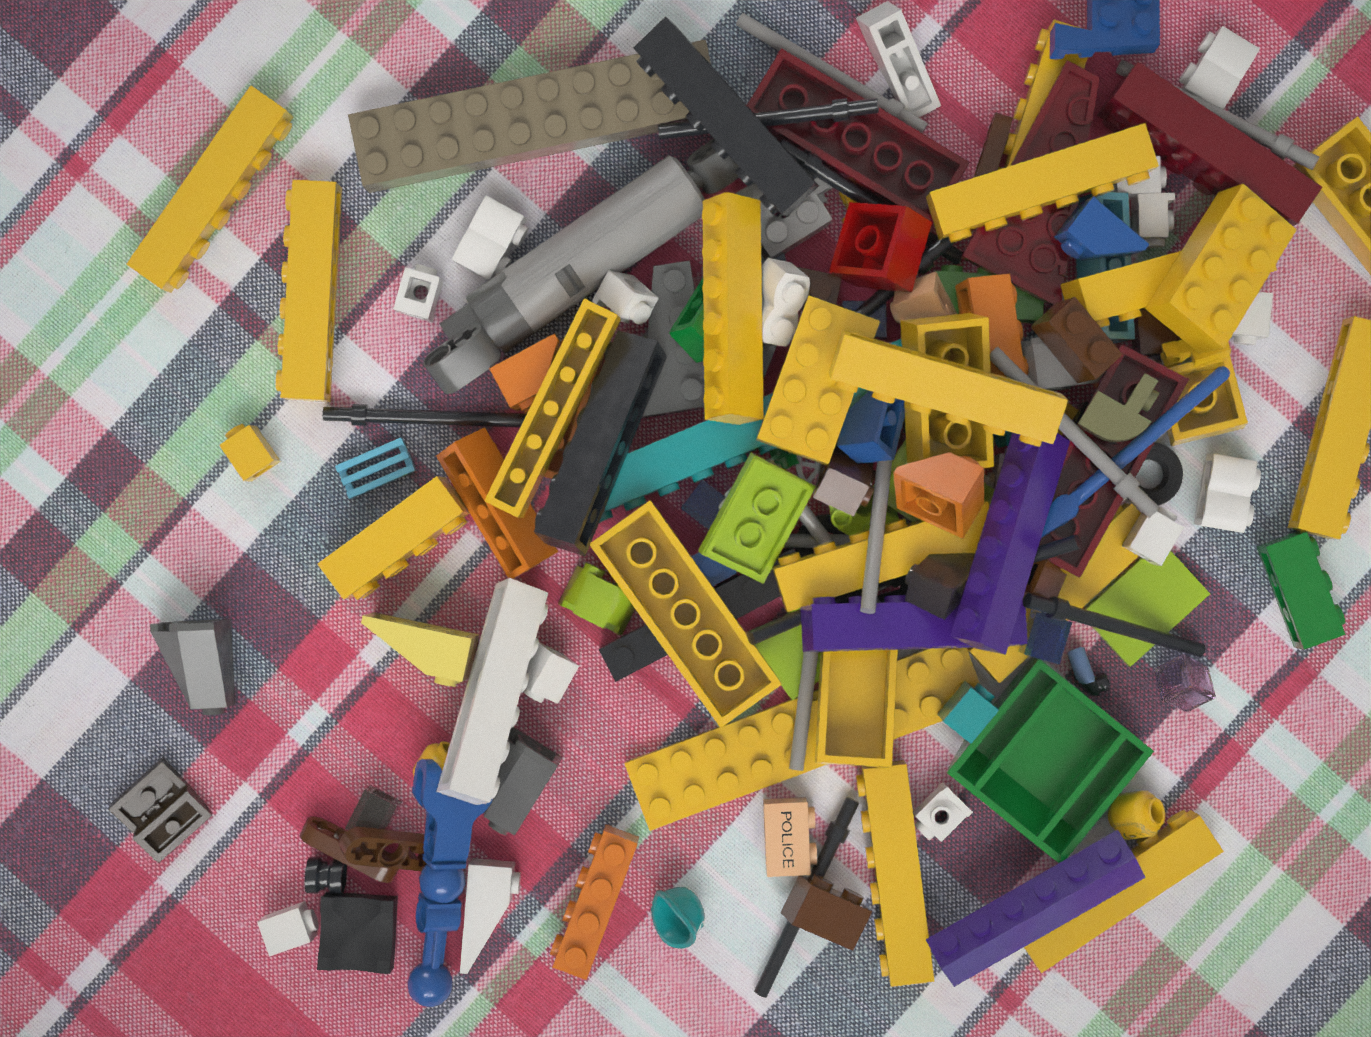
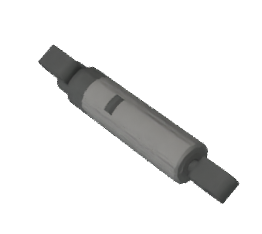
[423,138,739,394]

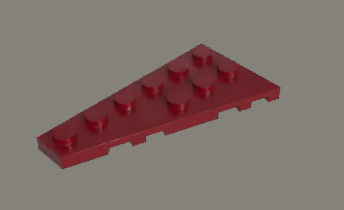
[961,60,1100,306]

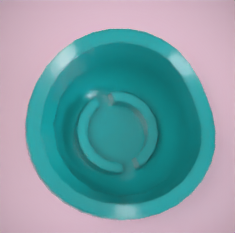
[651,887,705,949]

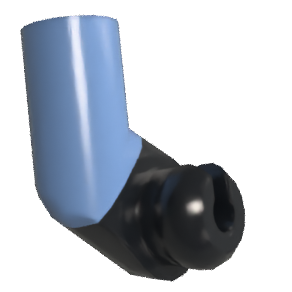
[1067,647,1110,696]

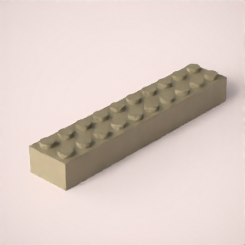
[348,39,711,193]

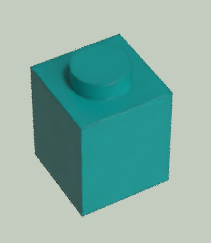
[937,681,999,744]

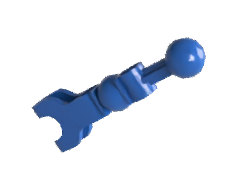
[407,759,493,1008]

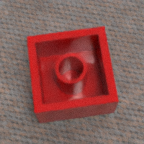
[829,202,932,293]

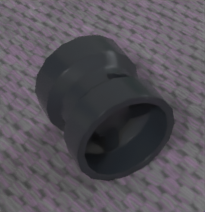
[304,857,347,895]

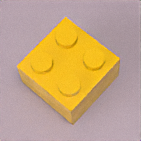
[1167,356,1248,446]

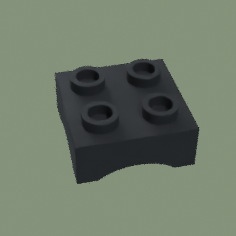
[317,892,398,974]

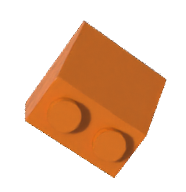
[489,333,561,414]
[893,452,984,539]

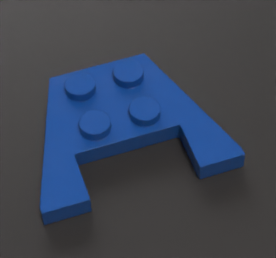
[1050,0,1160,59]

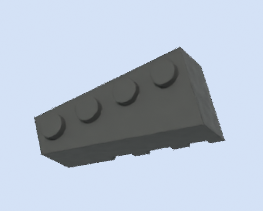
[642,261,705,419]

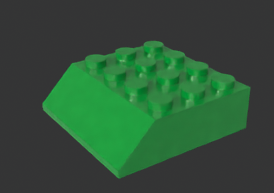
[946,655,1154,863]

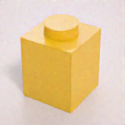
[219,424,281,482]

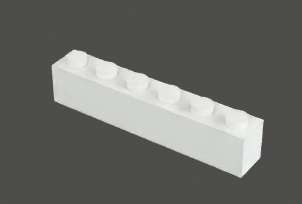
[436,578,548,805]

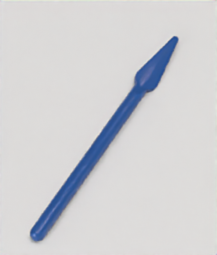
[1041,366,1230,538]

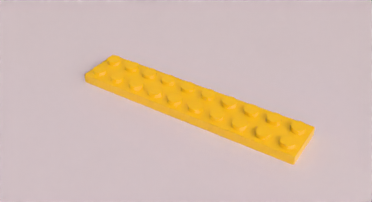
[624,648,980,831]

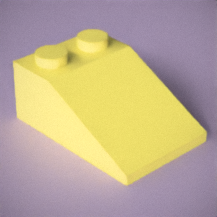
[361,612,480,687]

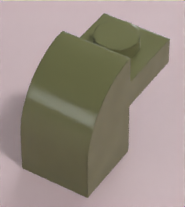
[1077,373,1159,442]

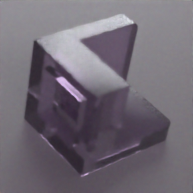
[1154,654,1216,712]

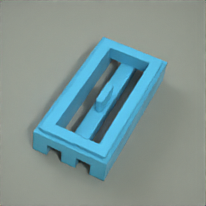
[335,438,417,499]

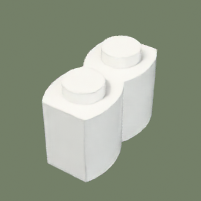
[1179,26,1260,109]
[452,196,529,280]
[761,258,810,347]
[1194,454,1261,533]

